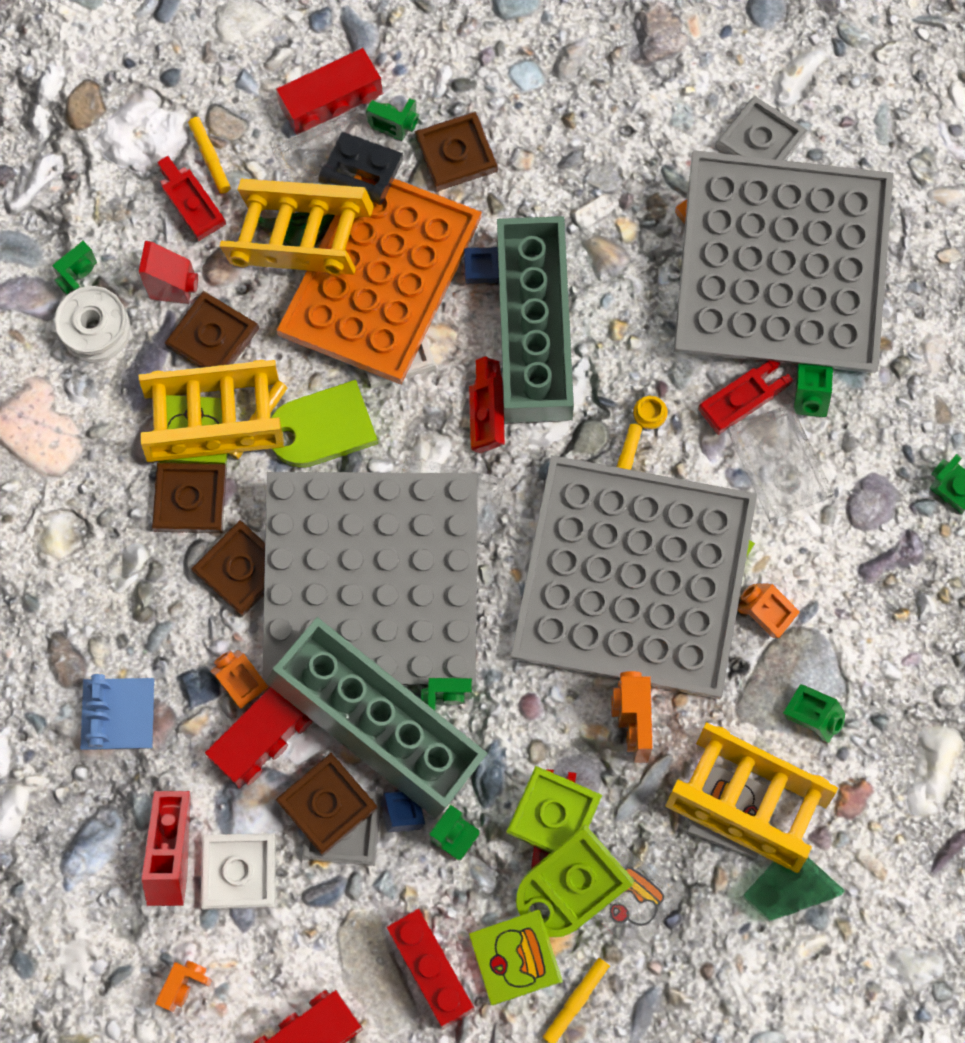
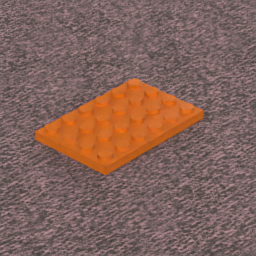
[277,174,482,385]

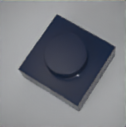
[464,247,499,284]
[379,792,426,833]

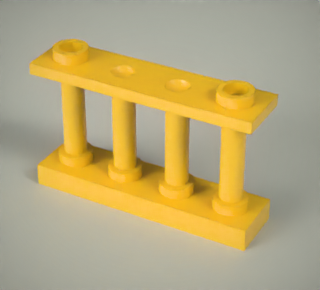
[219,178,374,276]
[139,360,284,462]
[665,722,838,873]

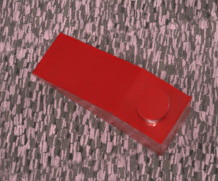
[141,791,191,906]

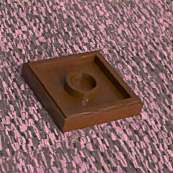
[415,111,498,192]
[165,290,260,368]
[152,463,227,534]
[191,520,265,617]
[275,752,379,856]

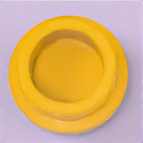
[633,396,668,430]

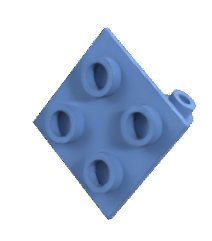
[80,674,155,750]

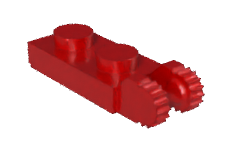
[698,361,793,435]

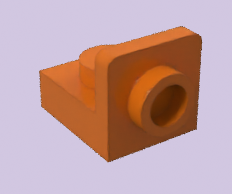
[737,583,800,638]
[210,650,269,709]
[155,960,212,1012]

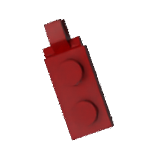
[157,156,227,241]
[469,356,505,453]

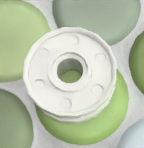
[55,286,131,363]

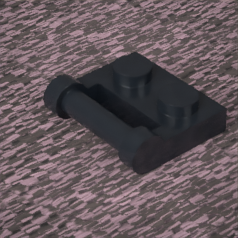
[318,131,403,205]

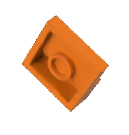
[611,671,653,763]

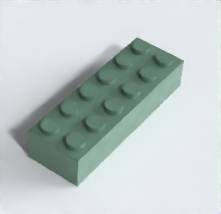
[497,216,574,423]
[265,617,488,819]

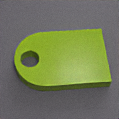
[271,379,378,468]
[516,824,634,937]

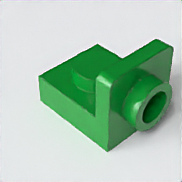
[366,98,419,142]
[52,240,97,295]
[793,364,833,417]
[929,454,965,514]
[421,678,472,711]
[783,684,845,743]
[429,805,480,861]

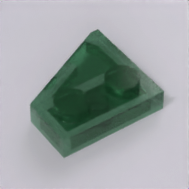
[742,857,845,922]

